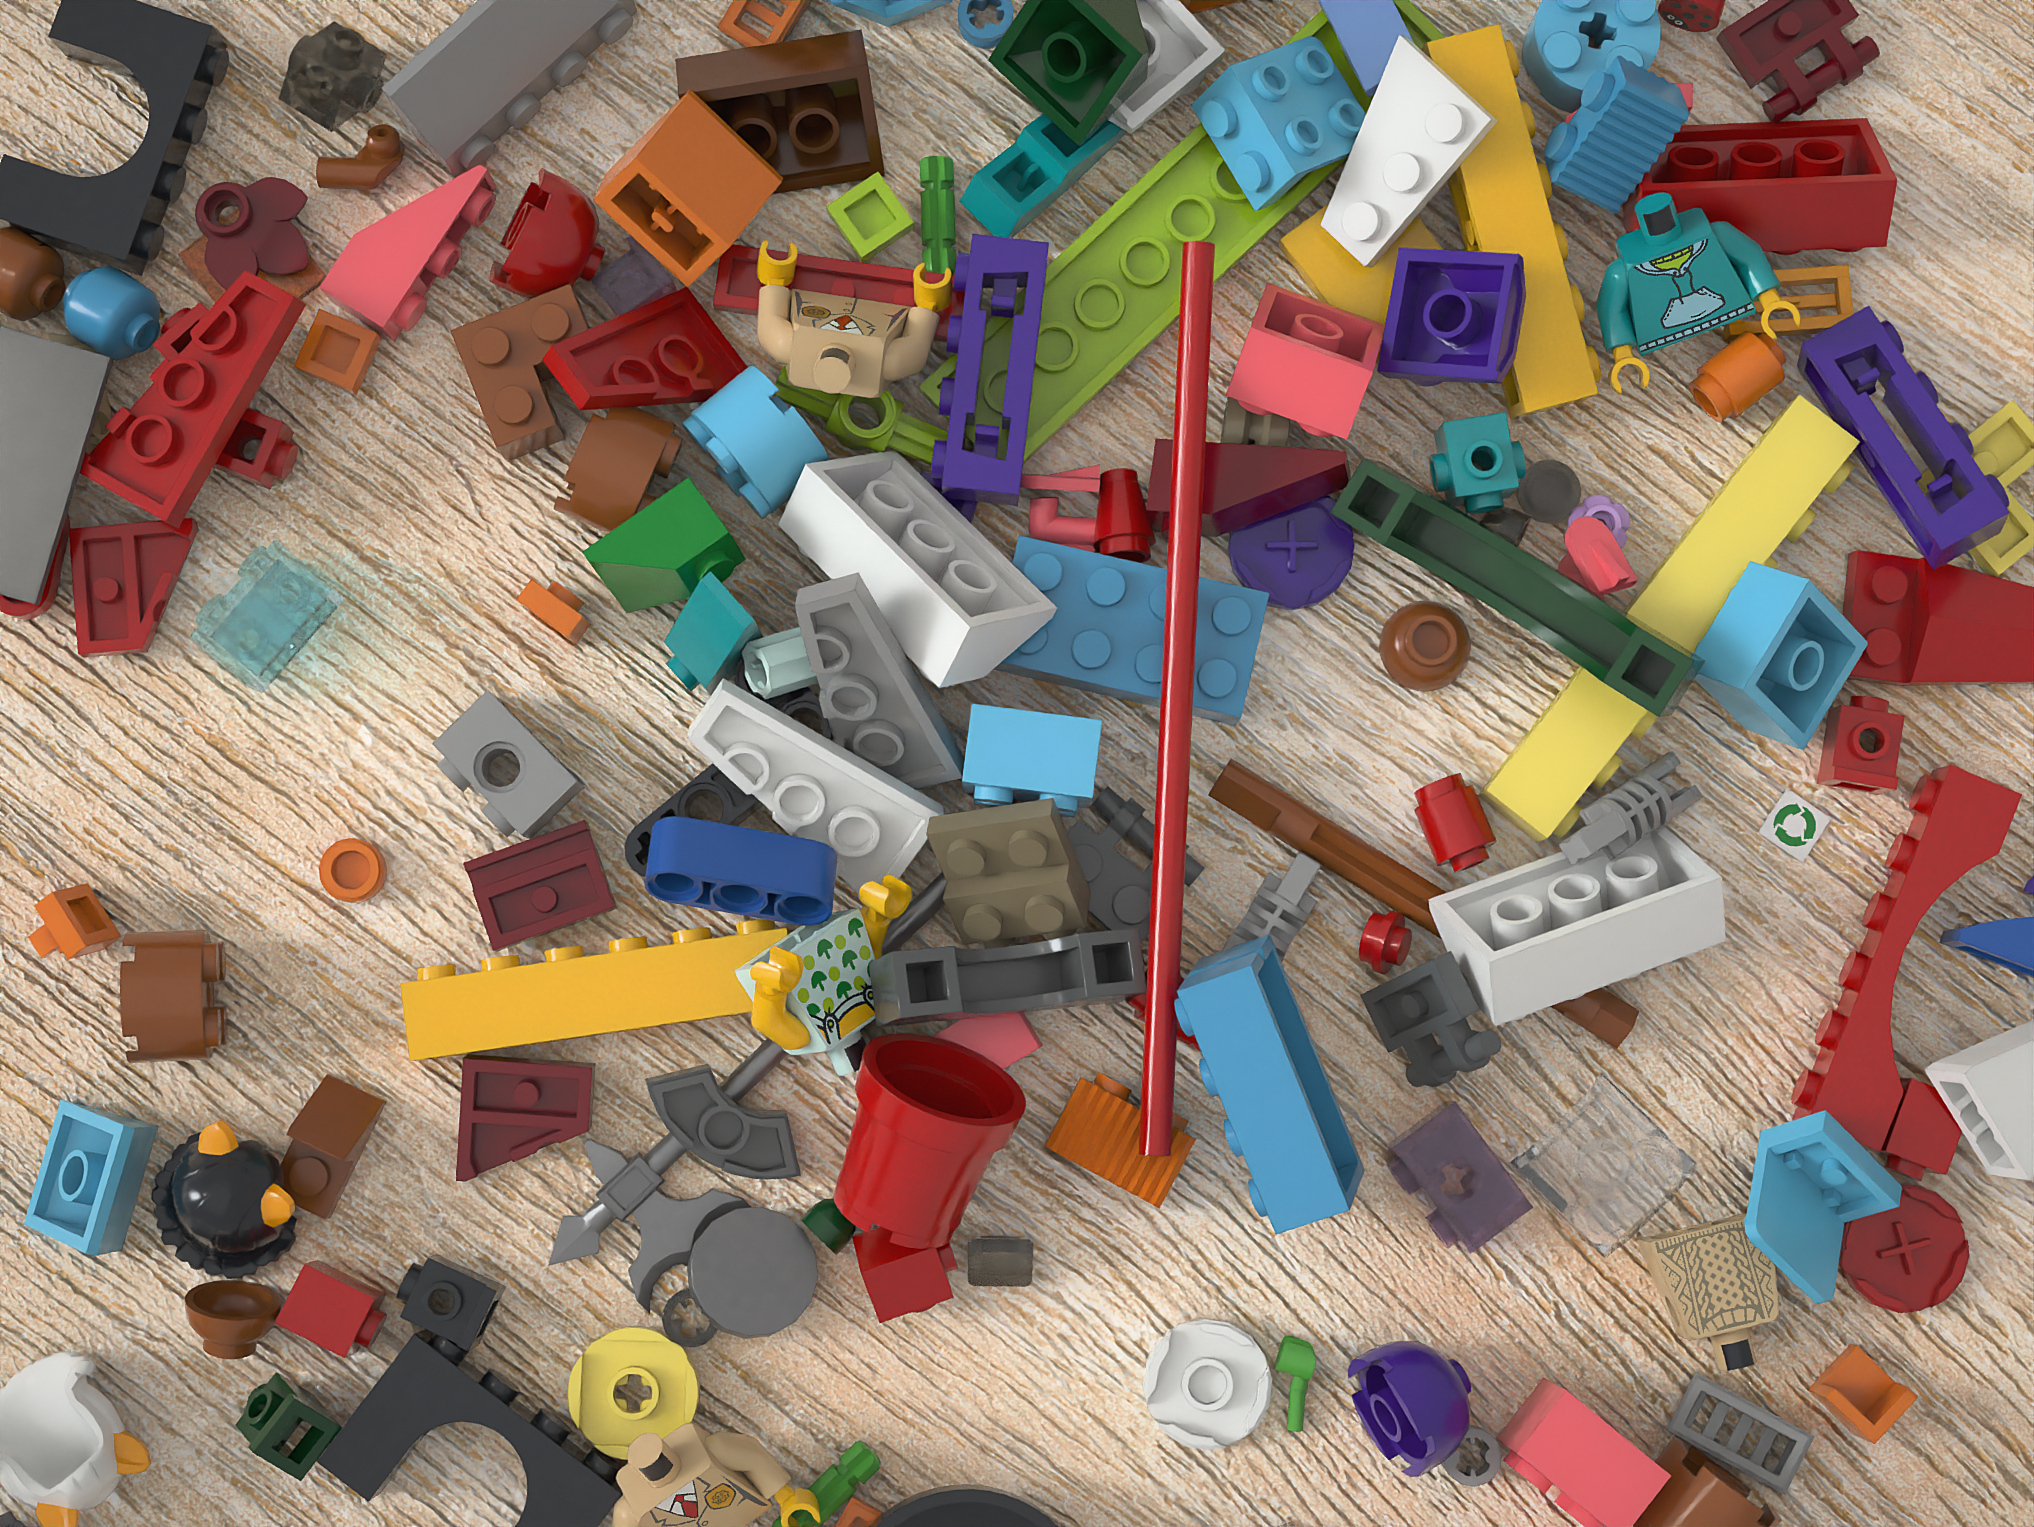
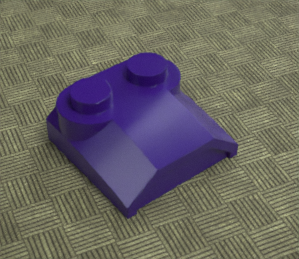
[1377,248,1526,387]

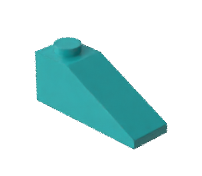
[663,571,763,695]

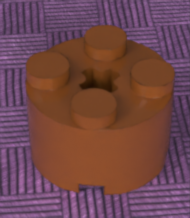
[554,407,683,534]
[120,930,228,1063]
[1633,1436,1782,1527]

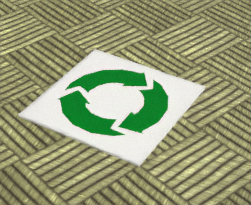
[1757,788,1832,863]

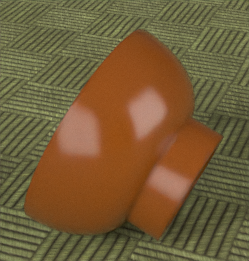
[1379,601,1471,692]
[185,1280,282,1359]

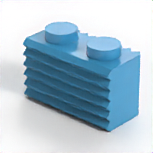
[1544,56,1689,214]

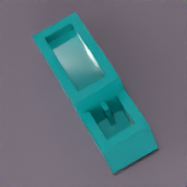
[959,113,1127,238]

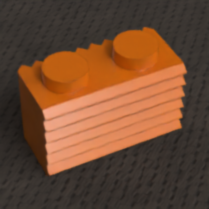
[1044,1072,1196,1209]

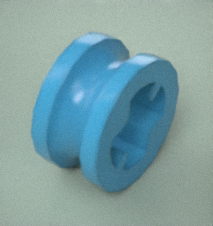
[958,0,1013,49]

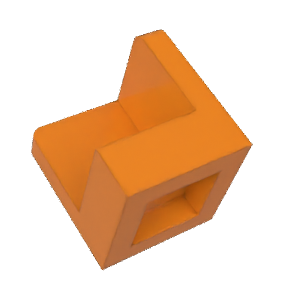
[1807,1343,1918,1444]

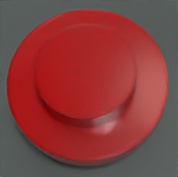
[1359,911,1412,975]

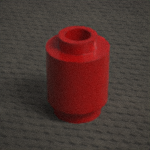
[1414,773,1497,873]

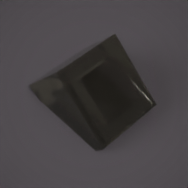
[968,1236,1033,1287]

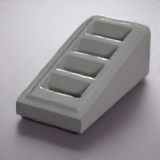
[1666,1373,1815,1495]

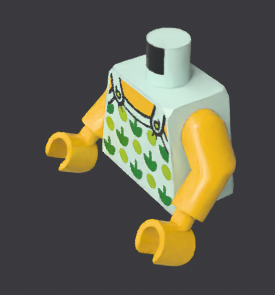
[735,874,912,1076]

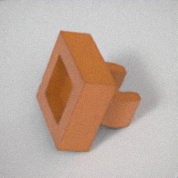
[28,883,121,960]

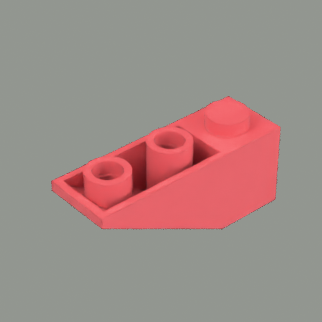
[319,164,497,342]

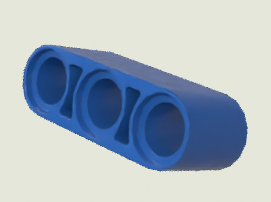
[644,816,837,926]

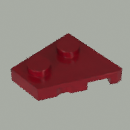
[456,1054,596,1182]

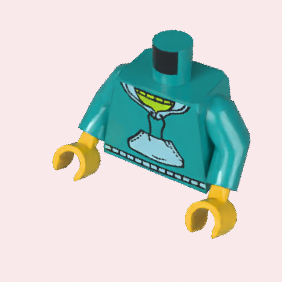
[1596,192,1801,394]

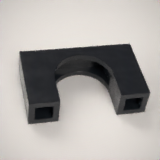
[0,0,229,276]
[317,1329,623,1527]

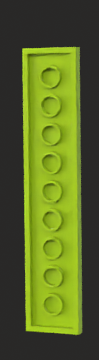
[919,0,1445,465]

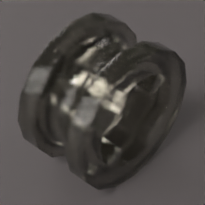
[662,1288,718,1348]

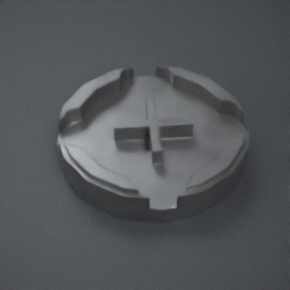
[687,1206,818,1339]

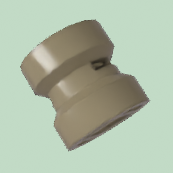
[1220,397,1290,447]

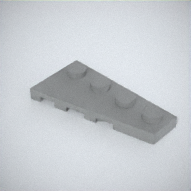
[795,572,965,790]

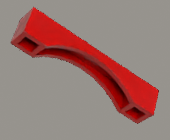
[1791,764,2022,1152]

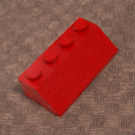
[1623,118,1897,255]

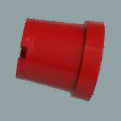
[833,1033,1026,1249]

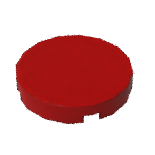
[1838,1183,1970,1313]

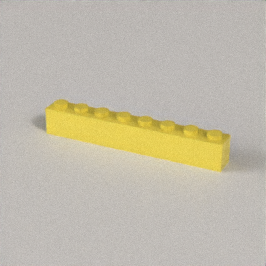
[1477,395,1860,843]

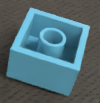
[1694,561,1868,750]
[962,704,1102,817]

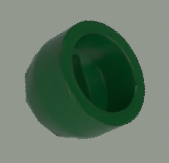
[800,1198,856,1255]

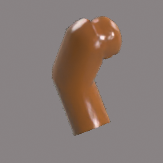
[316,124,405,190]

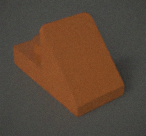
[280,1074,387,1220]

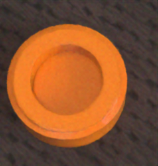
[319,838,387,903]

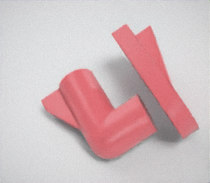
[1021,464,1100,553]
[1558,516,1638,599]

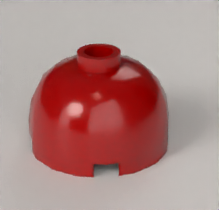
[489,168,605,299]

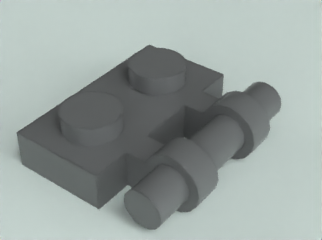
[1067,786,1205,944]
[1360,951,1501,1087]

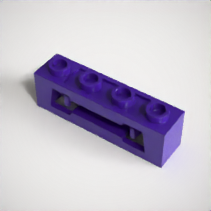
[931,234,1049,506]
[1797,306,2010,570]

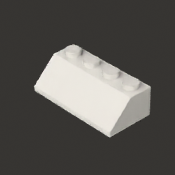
[778,450,1057,688]
[1428,825,1726,1026]

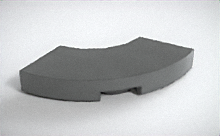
[645,1064,801,1180]

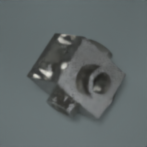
[279,21,387,132]

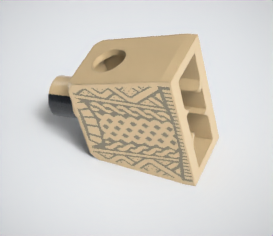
[1637,1212,1779,1371]

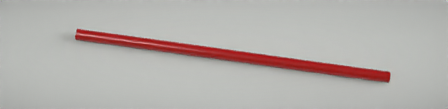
[1138,241,1215,1156]

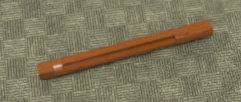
[1208,758,1639,1048]

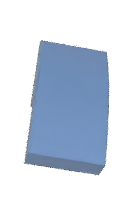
[1317,0,1414,97]

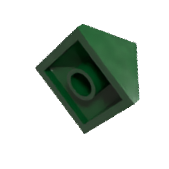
[987,0,1149,146]

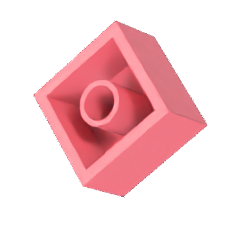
[1225,283,1385,440]
[1496,1378,1671,1527]

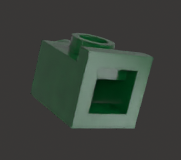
[235,1372,342,1481]

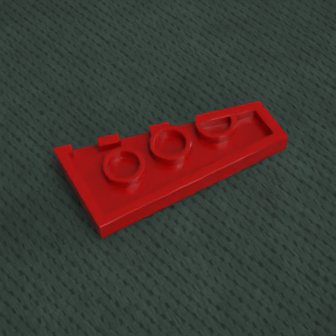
[80,270,306,528]

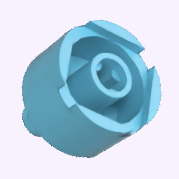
[1522,0,1661,113]
[682,365,829,519]

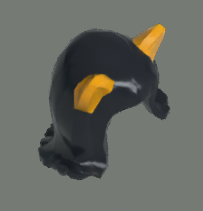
[151,1120,297,1279]

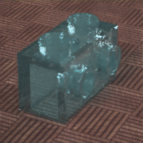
[190,540,345,694]

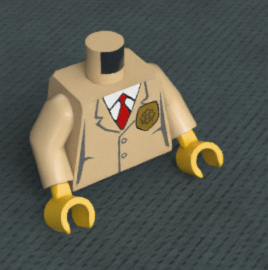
[756,240,952,398]
[612,1422,821,1527]

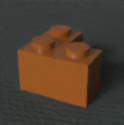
[450,284,590,462]

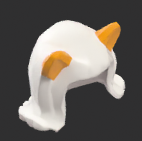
[0,1350,152,1527]

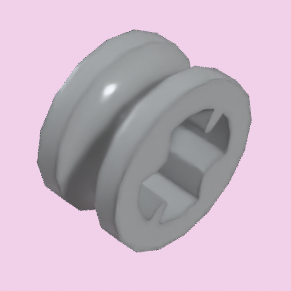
[1441,1424,1502,1487]

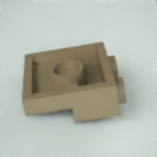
[926,798,1091,948]

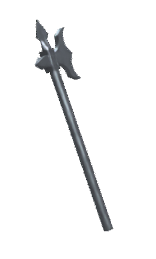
[548,872,946,1313]

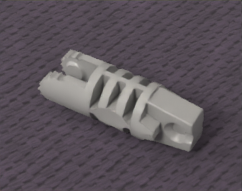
[1559,751,1703,865]
[1221,852,1321,963]

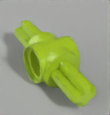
[773,365,948,466]

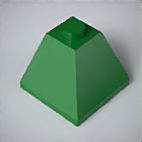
[582,477,746,613]

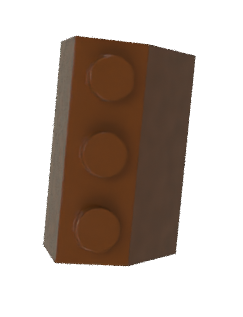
[675,29,885,194]

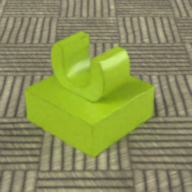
[826,172,915,263]

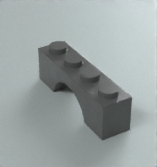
[869,928,1147,1028]

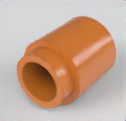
[1689,331,1786,423]

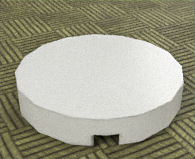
[1142,1318,1272,1450]

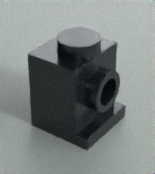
[396,1254,506,1351]

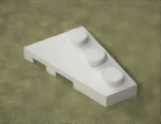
[1320,35,1498,267]

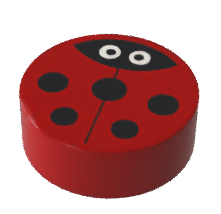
[1658,0,1725,32]

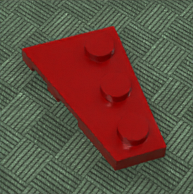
[542,287,748,411]

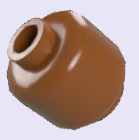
[0,226,66,321]

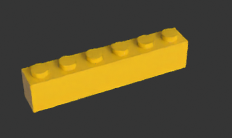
[1420,24,1601,420]
[400,919,791,1061]

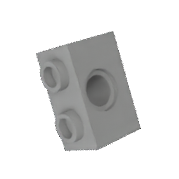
[432,690,585,839]

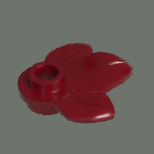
[195,177,309,291]

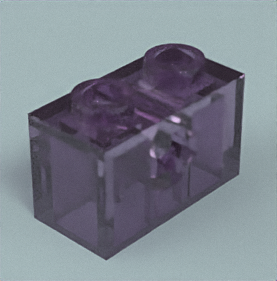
[1386,1101,1533,1254]

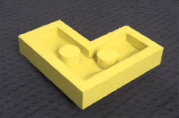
[1917,400,2034,577]

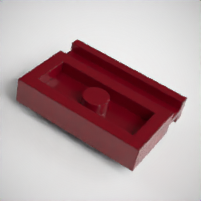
[463,820,618,952]

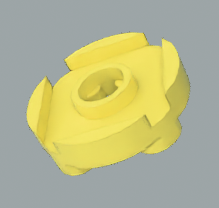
[567,1326,700,1460]

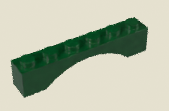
[1330,457,1705,717]

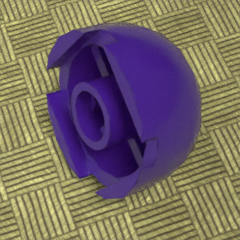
[1347,1341,1471,1477]

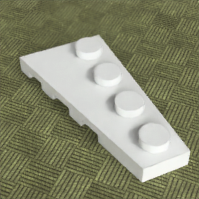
[688,678,944,906]

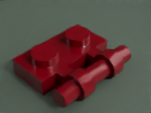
[1716,0,1880,124]

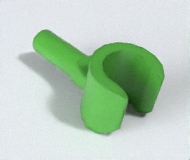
[1274,1335,1316,1432]

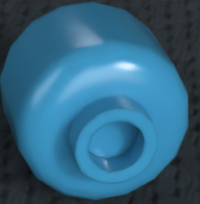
[63,266,160,361]

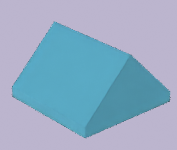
[24,1100,159,1256]

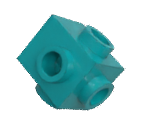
[1429,412,1526,514]

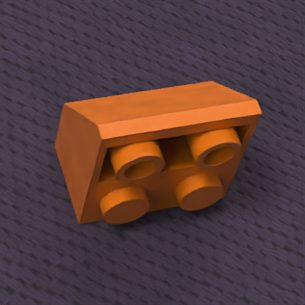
[593,89,783,288]

